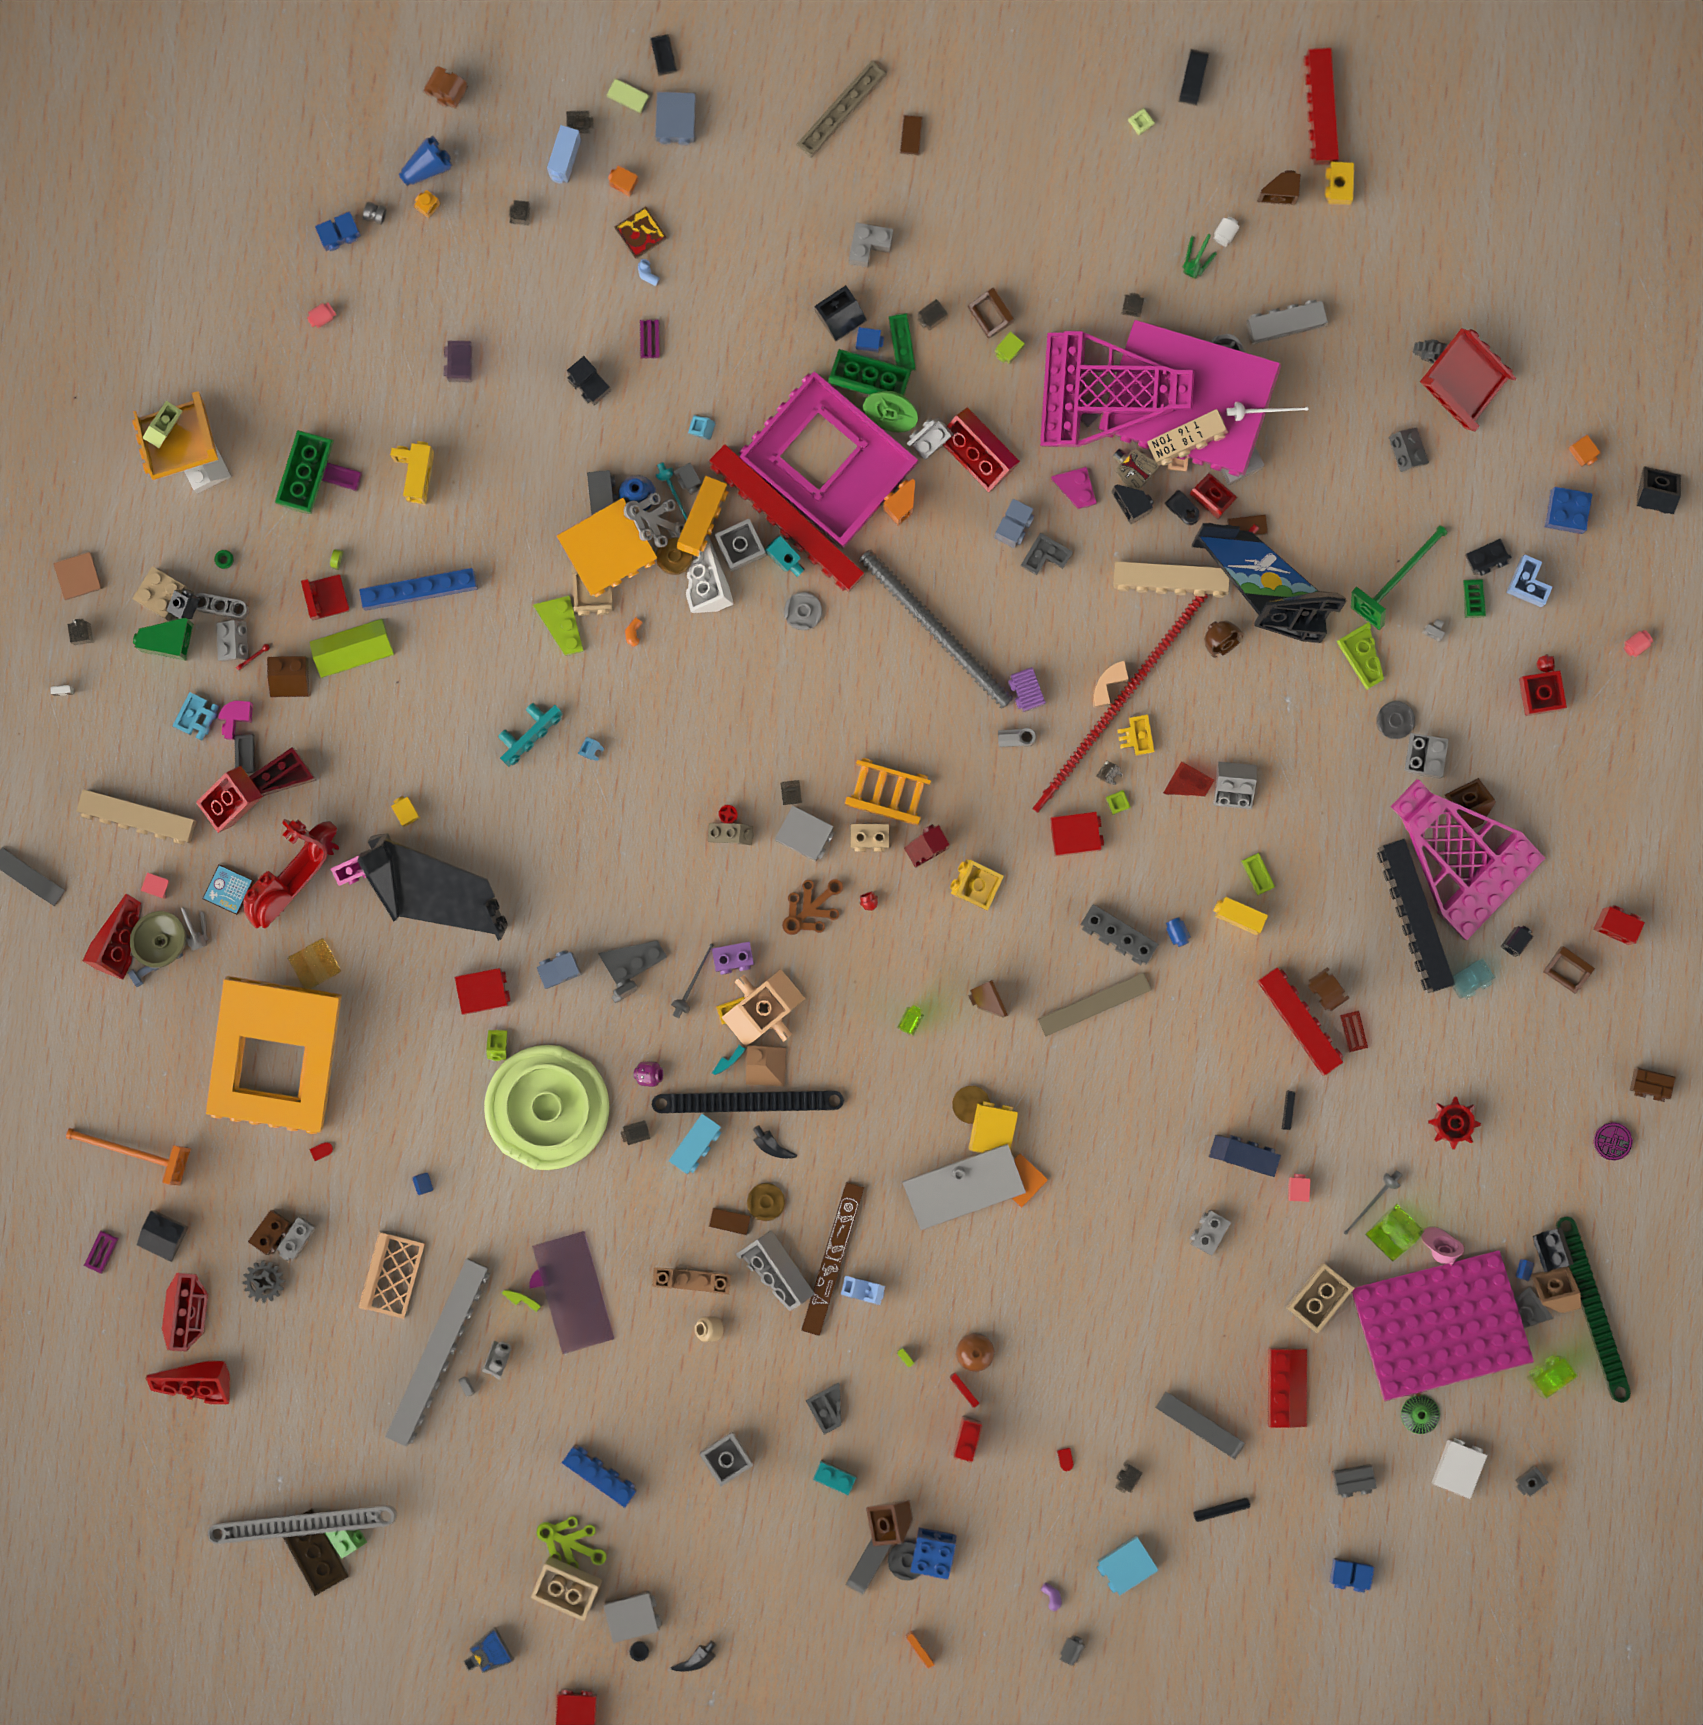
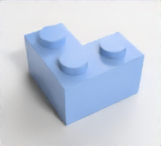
[1506,555,1552,607]

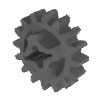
[1413,339,1447,364]
[242,1261,285,1303]

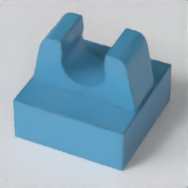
[578,737,604,761]

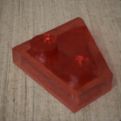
[1163,761,1215,797]

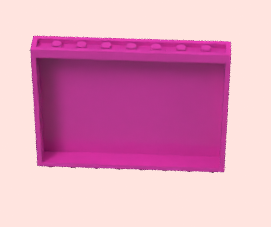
[1098,320,1281,477]

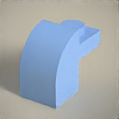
[841,1276,885,1305]

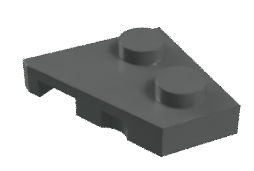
[806,1382,841,1435]

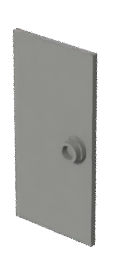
[902,1144,1026,1230]

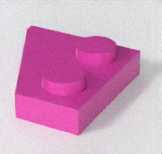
[1051,467,1096,509]

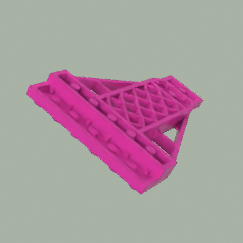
[1040,331,1194,447]
[1390,779,1545,941]

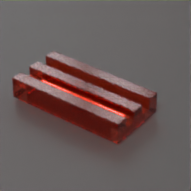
[1340,1011,1368,1052]

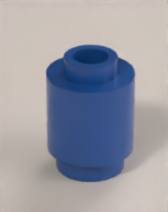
[1166,917,1191,947]

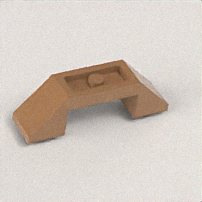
[652,1267,731,1294]

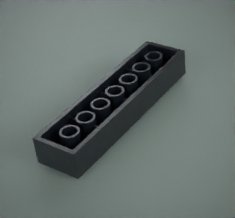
[1377,838,1456,993]

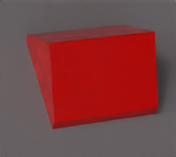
[1190,473,1238,519]

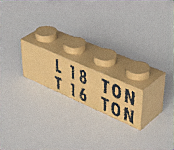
[1147,409,1228,466]

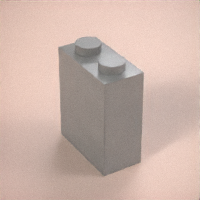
[775,805,835,862]
[603,1591,662,1643]

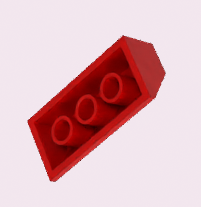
[943,407,1020,492]
[1268,1348,1307,1428]

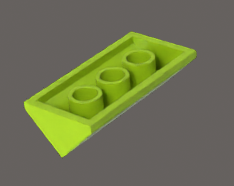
[310,619,394,678]

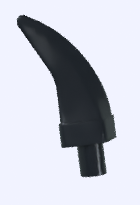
[753,1125,797,1159]
[670,1641,716,1672]

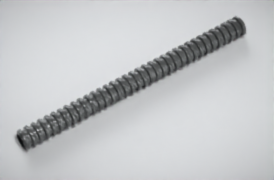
[859,550,1013,709]

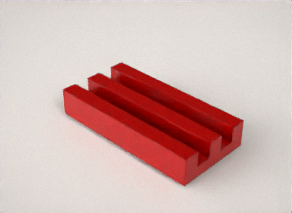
[950,1372,980,1408]

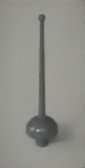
[671,944,714,1018]
[1344,1170,1402,1235]

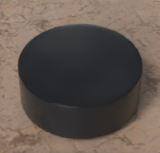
[629,1641,649,1662]

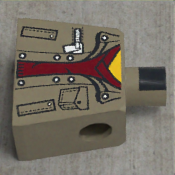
[1112,448,1160,490]

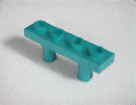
[498,703,563,767]

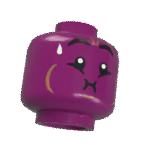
[633,1061,664,1087]

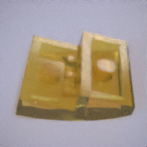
[288,938,341,989]

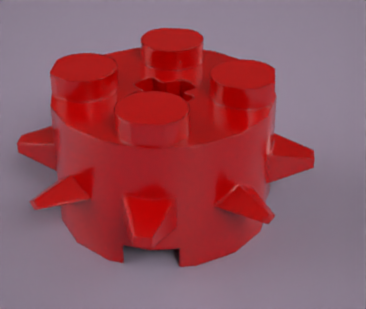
[1428,1096,1481,1150]

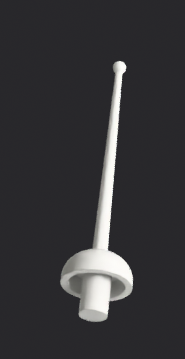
[1226,402,1309,421]

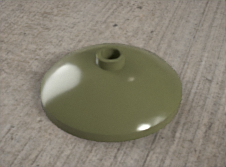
[130,911,186,968]

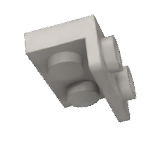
[907,417,954,460]

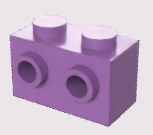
[712,942,754,975]

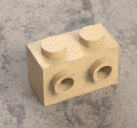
[851,824,889,852]

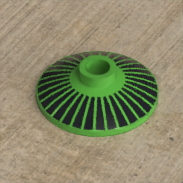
[1401,1395,1440,1434]

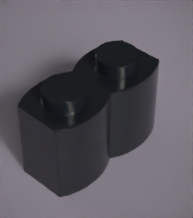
[1501,925,1533,957]

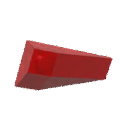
[146,1361,230,1405]

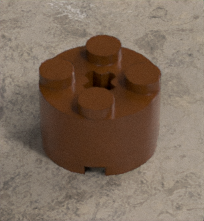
[1307,967,1350,1011]

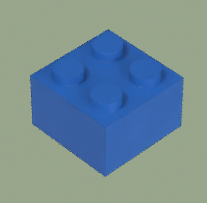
[1545,487,1593,534]

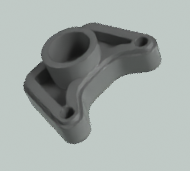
[612,978,637,1003]

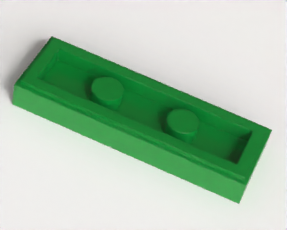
[888,313,916,371]

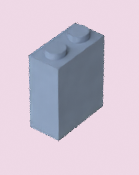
[656,92,696,145]

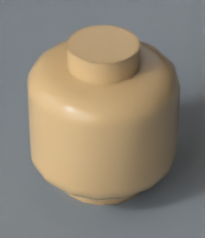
[695,1317,724,1342]

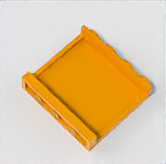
[132,391,219,480]
[556,498,657,597]

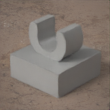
[1422,619,1445,642]

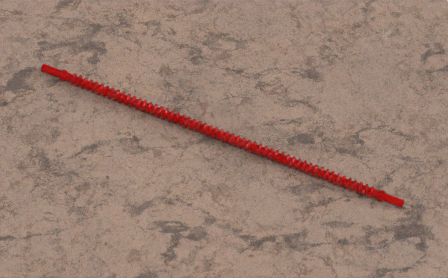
[1032,524,1259,813]

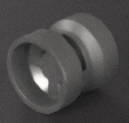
[363,201,387,225]

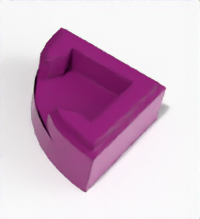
[529,1266,549,1289]

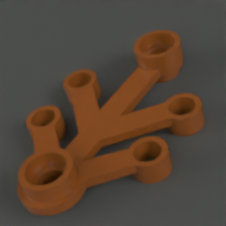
[782,879,843,935]

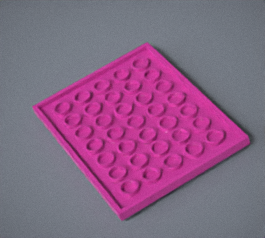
[1352,1250,1534,1402]

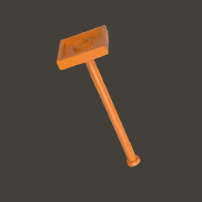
[66,1128,191,1186]

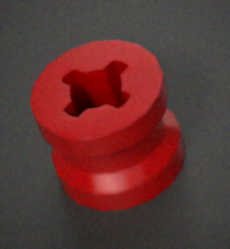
[719,805,738,824]

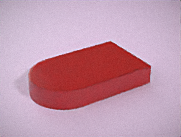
[309,1142,333,1161]
[1057,1448,1074,1471]

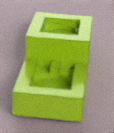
[502,1290,542,1312]

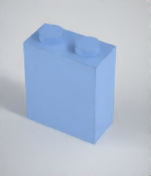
[547,125,581,183]

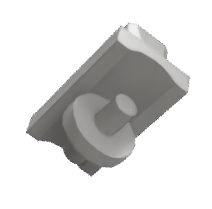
[482,1341,511,1379]

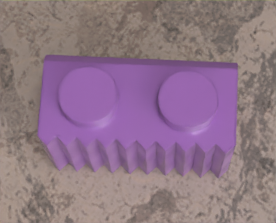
[1008,667,1045,712]

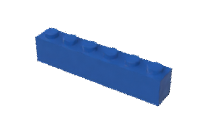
[359,568,478,611]

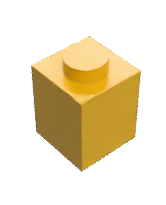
[391,796,420,827]

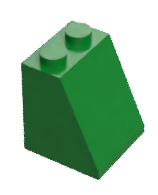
[133,618,194,661]

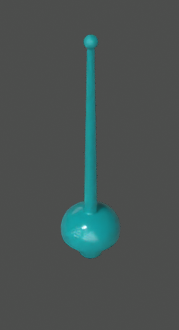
[655,462,688,521]

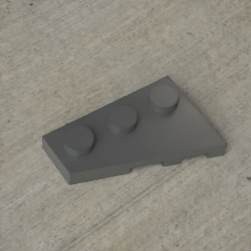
[598,940,667,985]

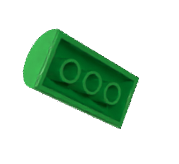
[828,349,912,396]
[275,430,334,514]

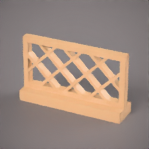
[359,1232,424,1319]

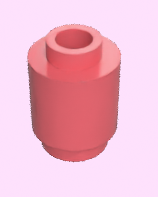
[307,302,336,328]
[1624,630,1653,657]

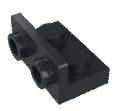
[1465,538,1512,576]
[1533,1227,1574,1273]

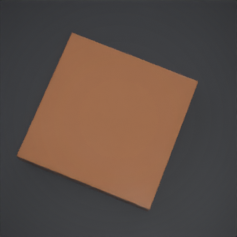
[53,552,102,600]

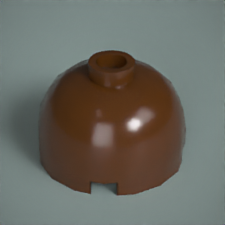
[1204,621,1243,658]

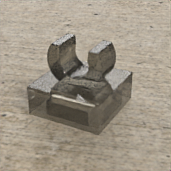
[1096,761,1122,785]

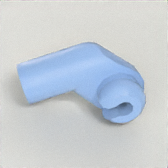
[638,259,660,286]

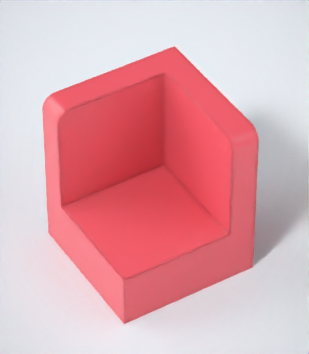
[141,873,169,899]

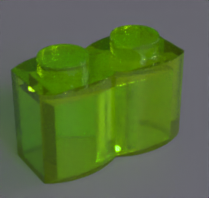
[897,1005,924,1036]

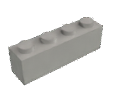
[1247,299,1328,344]

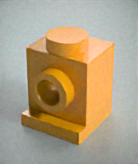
[414,189,440,219]

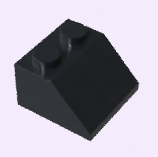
[1637,466,1681,515]
[1111,484,1154,525]
[137,1210,189,1262]

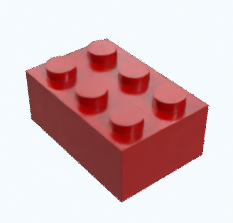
[196,766,263,833]

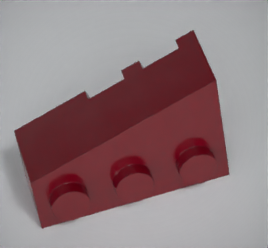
[249,747,317,796]
[904,824,950,868]

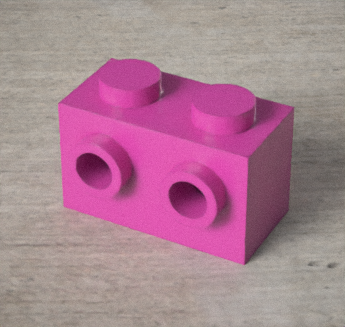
[331,855,366,886]

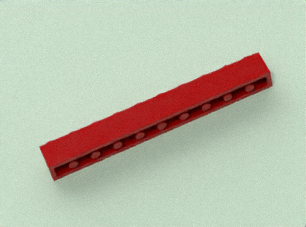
[709,444,864,592]

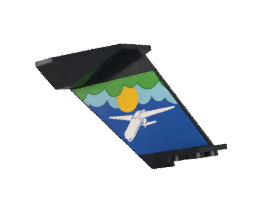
[1191,523,1346,643]

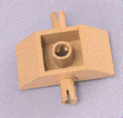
[722,969,805,1047]

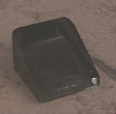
[780,780,802,805]

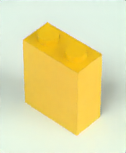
[1213,897,1268,935]
[968,1101,1018,1153]

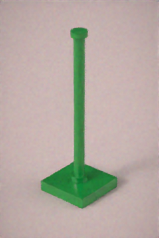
[1351,525,1448,630]

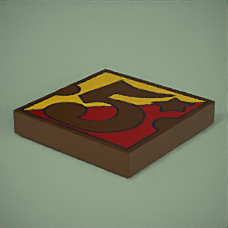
[614,206,667,259]

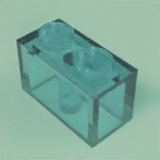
[1452,958,1495,1000]

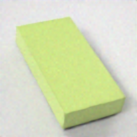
[607,79,649,114]

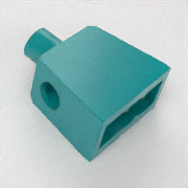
[764,536,805,577]

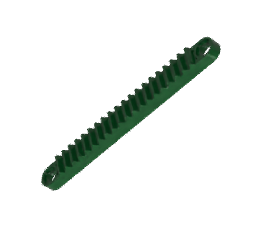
[1556,1216,1631,1403]

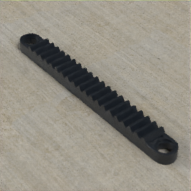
[652,1091,844,1113]

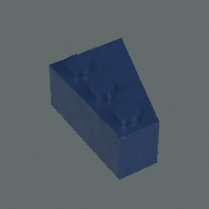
[1209,1135,1281,1177]

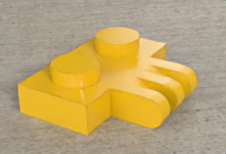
[1117,715,1154,756]

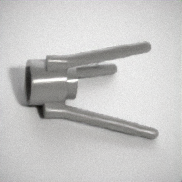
[181,907,209,951]

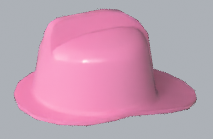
[1421,1227,1464,1265]

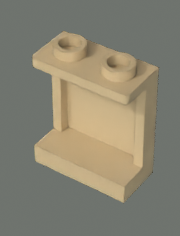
[571,565,613,616]

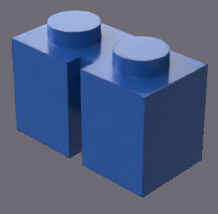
[315,211,361,251]
[1330,1559,1374,1593]

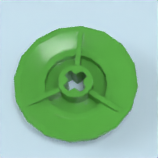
[863,391,918,433]

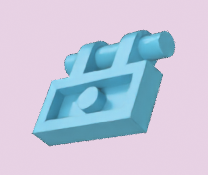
[173,692,219,741]

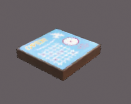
[202,864,254,915]

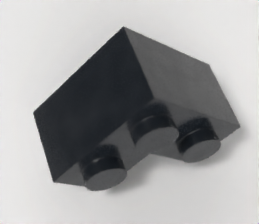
[567,356,611,405]

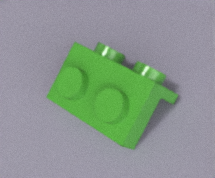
[325,1529,367,1559]

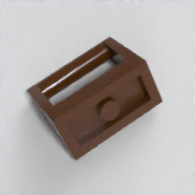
[968,287,1014,338]
[1543,946,1595,994]

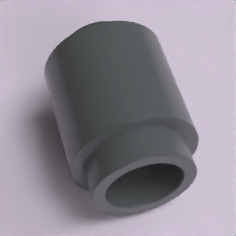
[1060,1635,1085,1666]

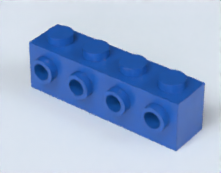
[562,1445,637,1508]

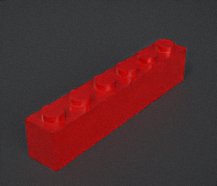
[1304,48,1339,165]
[1257,967,1344,1076]

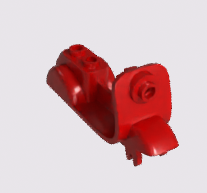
[243,819,339,929]

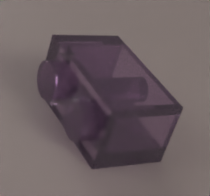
[444,341,472,382]

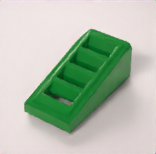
[1463,579,1486,618]

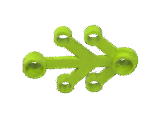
[536,1516,607,1569]

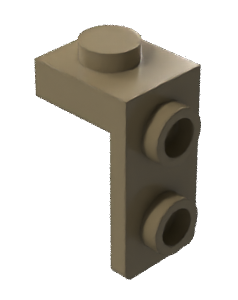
[707,823,754,845]

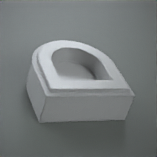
[459,1376,475,1397]

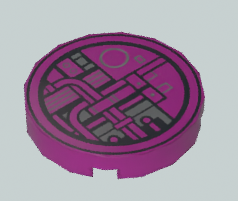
[1593,1122,1633,1161]

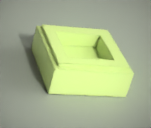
[1128,108,1155,135]

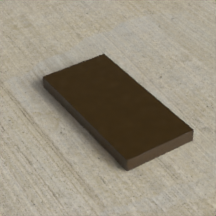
[283,1508,349,1596]

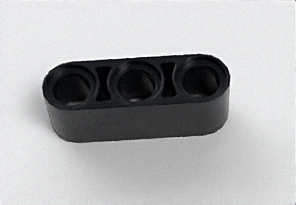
[1178,49,1209,106]

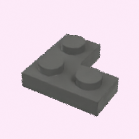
[1021,533,1073,576]

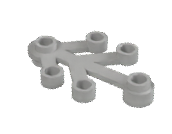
[624,493,684,547]

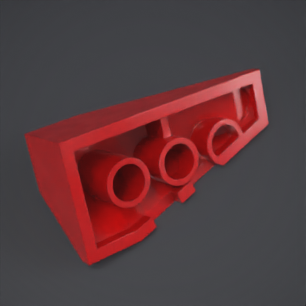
[82,894,141,980]

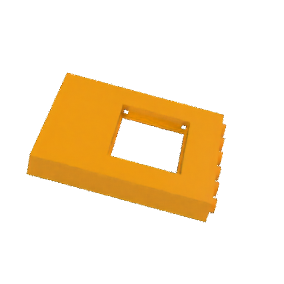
[206,976,342,1134]

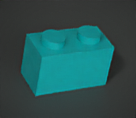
[813,1460,856,1495]

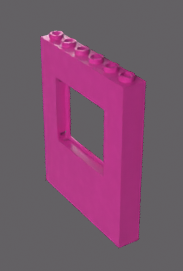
[739,371,918,548]

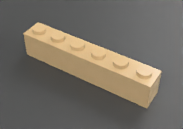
[1113,562,1230,598]
[77,789,197,845]

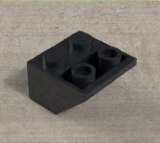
[814,285,867,342]

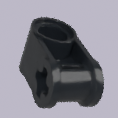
[1165,489,1200,525]

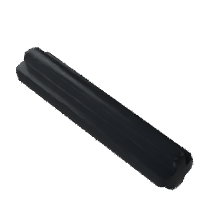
[1193,1498,1250,1522]

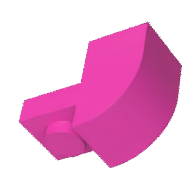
[218,701,253,740]

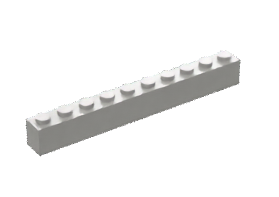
[385,1259,490,1446]

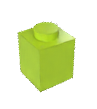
[995,331,1025,364]

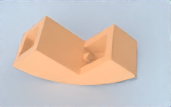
[1093,661,1128,708]

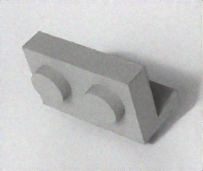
[216,620,248,661]

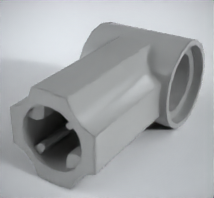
[998,728,1036,747]

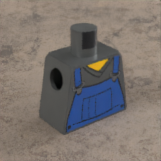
[464,1627,514,1673]

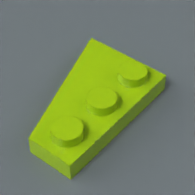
[533,595,584,656]
[1336,622,1384,690]

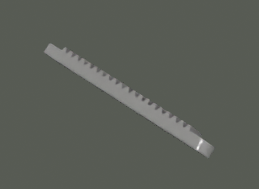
[207,1505,397,1544]

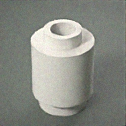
[1213,217,1239,246]

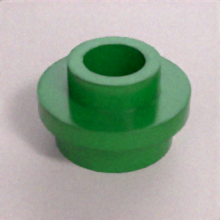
[214,550,234,569]

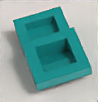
[712,1045,746,1075]

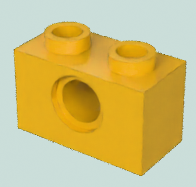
[1325,162,1354,205]

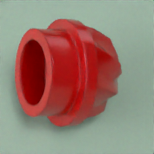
[1536,654,1555,672]
[859,891,878,911]

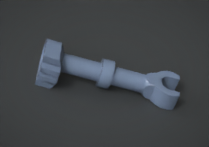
[128,953,183,987]

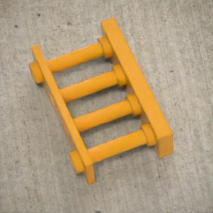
[845,758,931,826]

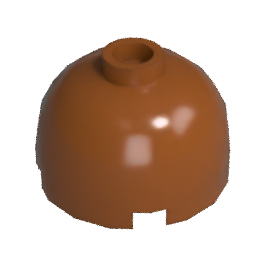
[956,1333,995,1372]

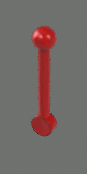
[236,644,270,671]

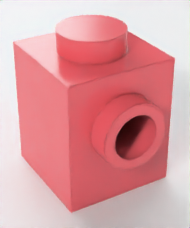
[1288,1174,1310,1202]

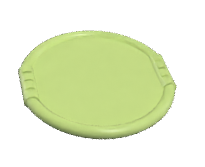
[484,1045,609,1170]

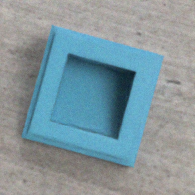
[688,415,716,440]

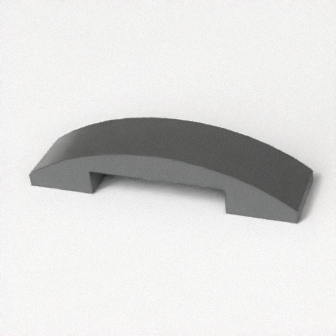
[0,847,65,906]

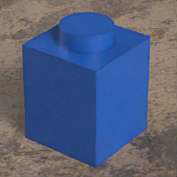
[856,327,884,353]

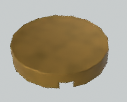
[656,537,694,575]
[952,1086,990,1124]
[747,1183,785,1221]

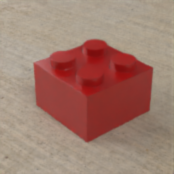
[1519,670,1567,716]
[1593,905,1645,945]

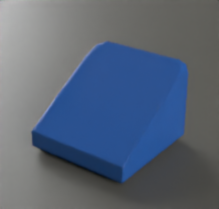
[412,1173,433,1195]
[1515,1259,1534,1281]

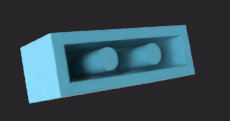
[669,1114,722,1174]

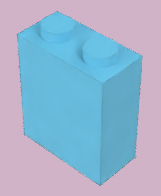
[1097,1536,1159,1596]

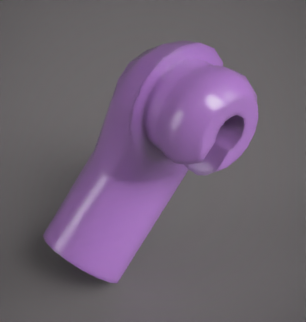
[1041,1582,1062,1611]

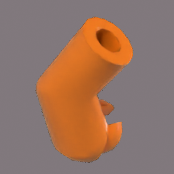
[625,617,642,646]

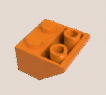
[883,478,915,526]

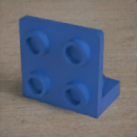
[911,1527,957,1579]

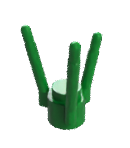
[1182,234,1217,279]

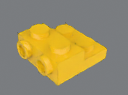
[950,859,1004,911]

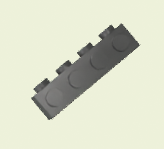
[1080,904,1159,966]

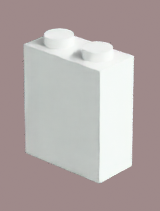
[1431,1438,1487,1499]

